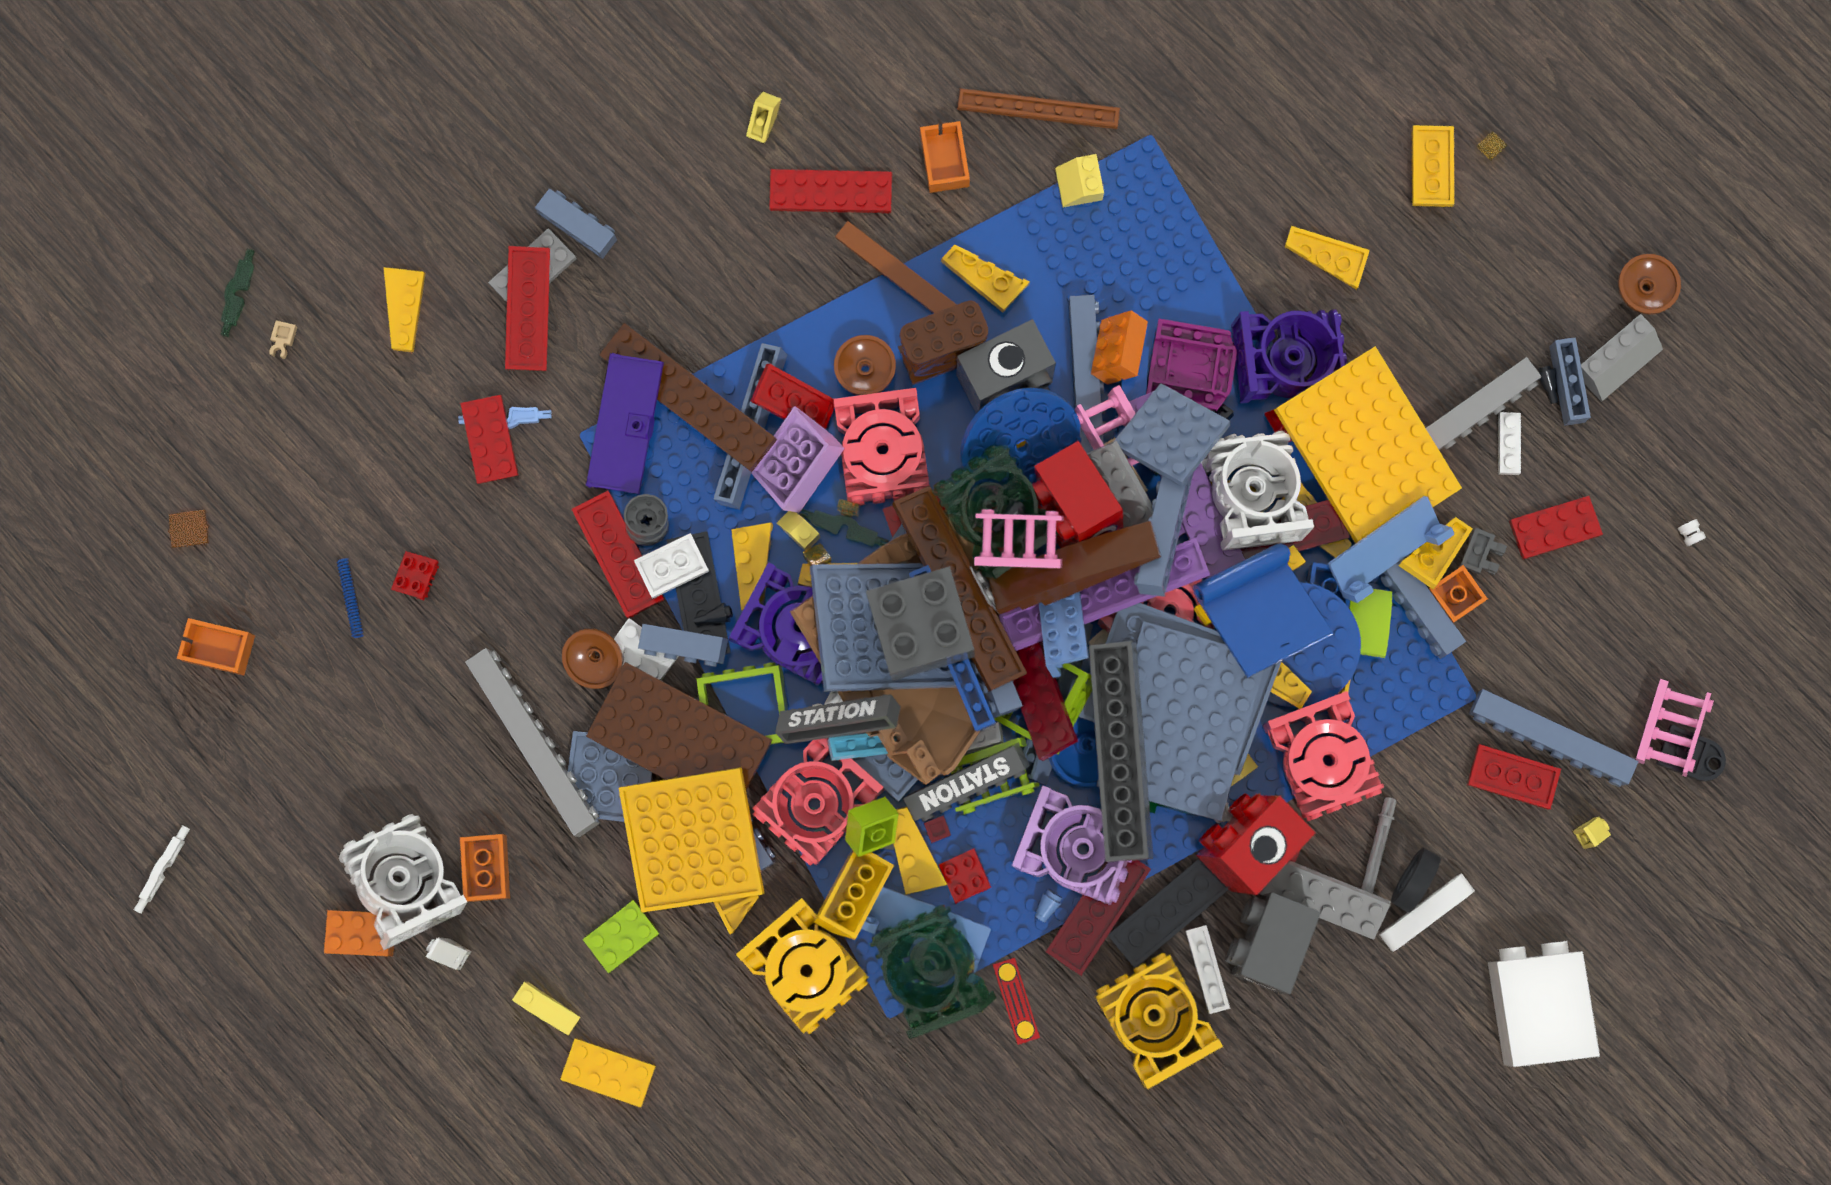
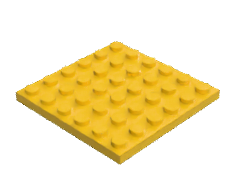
[618,767,764,913]

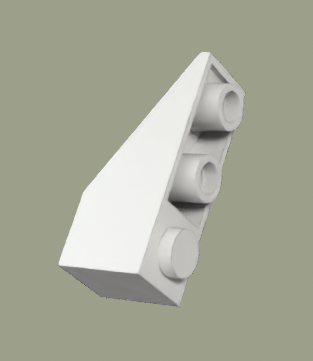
[426,938,471,970]

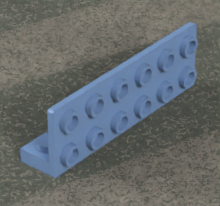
[1328,496,1455,603]
[1039,592,1088,678]
[861,886,991,973]

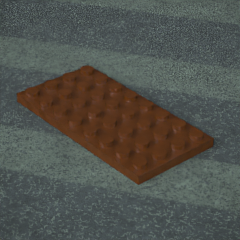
[586,662,773,790]

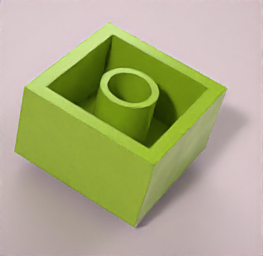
[845,797,899,857]

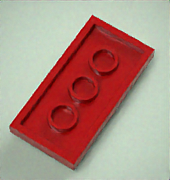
[750,364,835,429]
[460,395,519,484]
[1509,496,1603,560]
[1467,744,1561,810]

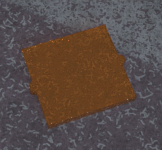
[168,510,209,548]

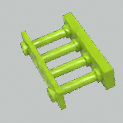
[951,738,1039,815]

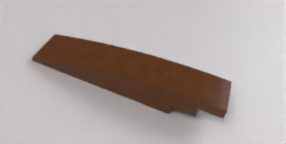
[989,521,1161,614]

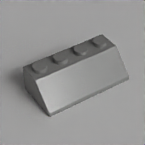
[1581,314,1663,402]

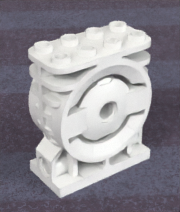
[1205,431,1314,551]
[339,814,467,950]

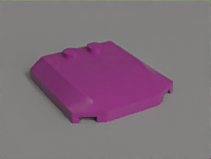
[1146,319,1237,412]

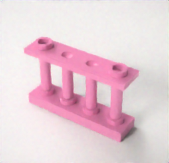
[1074,385,1139,466]
[974,510,1064,568]
[1636,679,1714,777]

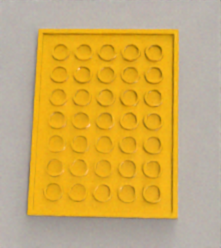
[1274,346,1462,543]

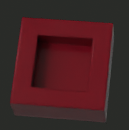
[924,816,951,843]

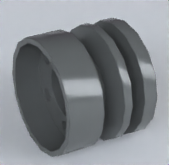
[624,494,669,546]

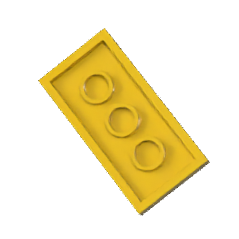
[1412,125,1454,207]
[560,1038,656,1108]

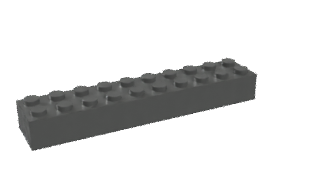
[1089,641,1153,862]

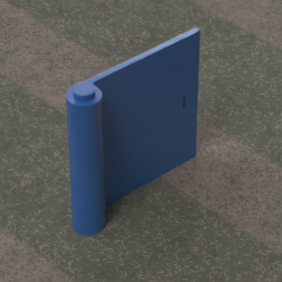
[1193,543,1333,678]

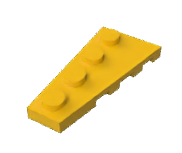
[941,245,1030,312]
[731,523,773,611]

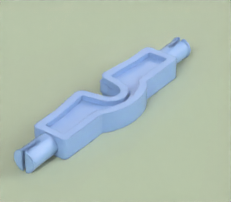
[458,407,552,429]

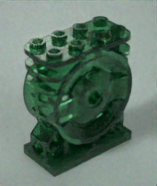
[932,444,1058,579]
[869,904,997,1039]

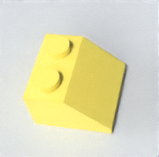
[1055,154,1104,207]

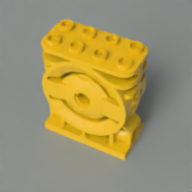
[736,898,869,1034]
[1094,953,1223,1089]

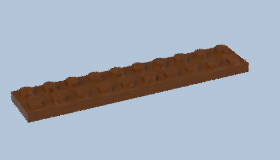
[599,323,777,472]
[892,486,1027,692]

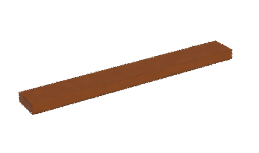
[958,88,1120,129]
[835,221,957,314]

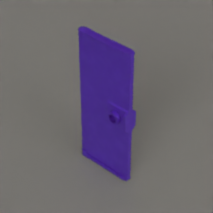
[586,353,664,494]

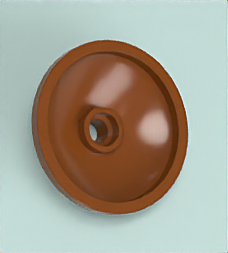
[1618,254,1681,314]
[834,335,896,396]
[562,629,623,689]

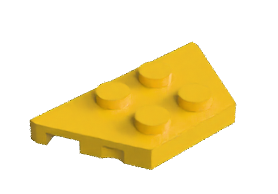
[714,895,759,934]

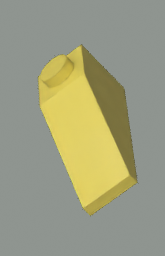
[512,982,581,1035]

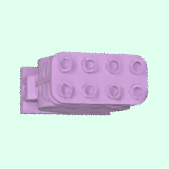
[1012,786,1132,905]

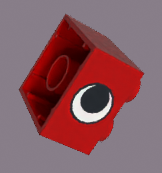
[1030,441,1124,548]
[1196,793,1315,895]

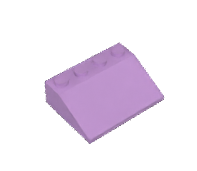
[751,407,844,513]

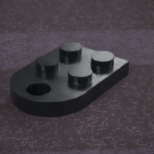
[1656,725,1726,781]

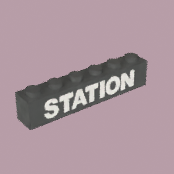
[775,694,901,744]
[903,742,1030,822]

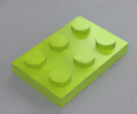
[583,900,660,973]

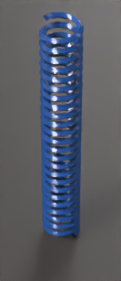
[337,558,364,638]

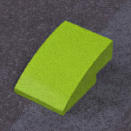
[1349,589,1392,658]

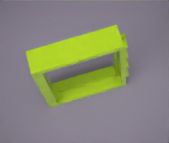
[696,662,788,745]
[994,663,1092,755]

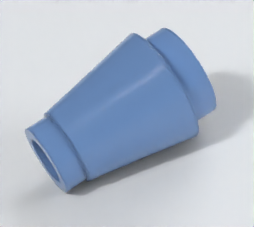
[1035,889,1062,922]

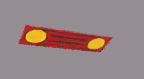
[993,958,1040,1045]

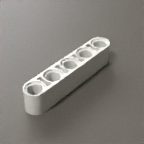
[1379,873,1475,952]

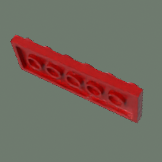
[770,169,892,213]
[505,246,550,371]
[572,490,664,619]

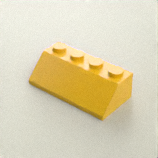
[813,850,894,940]

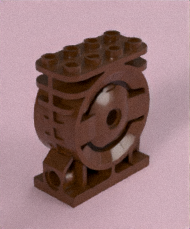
[898,300,989,385]

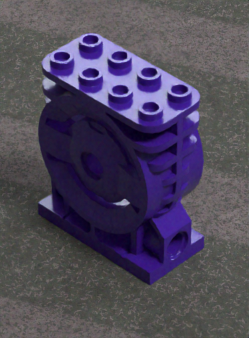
[1231,309,1347,403]
[729,562,823,686]

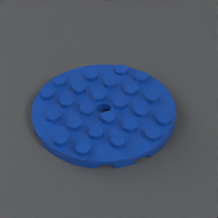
[960,388,1081,497]
[1267,582,1361,708]

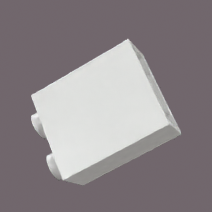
[1488,941,1600,1067]

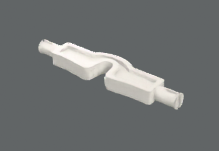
[133,825,190,914]

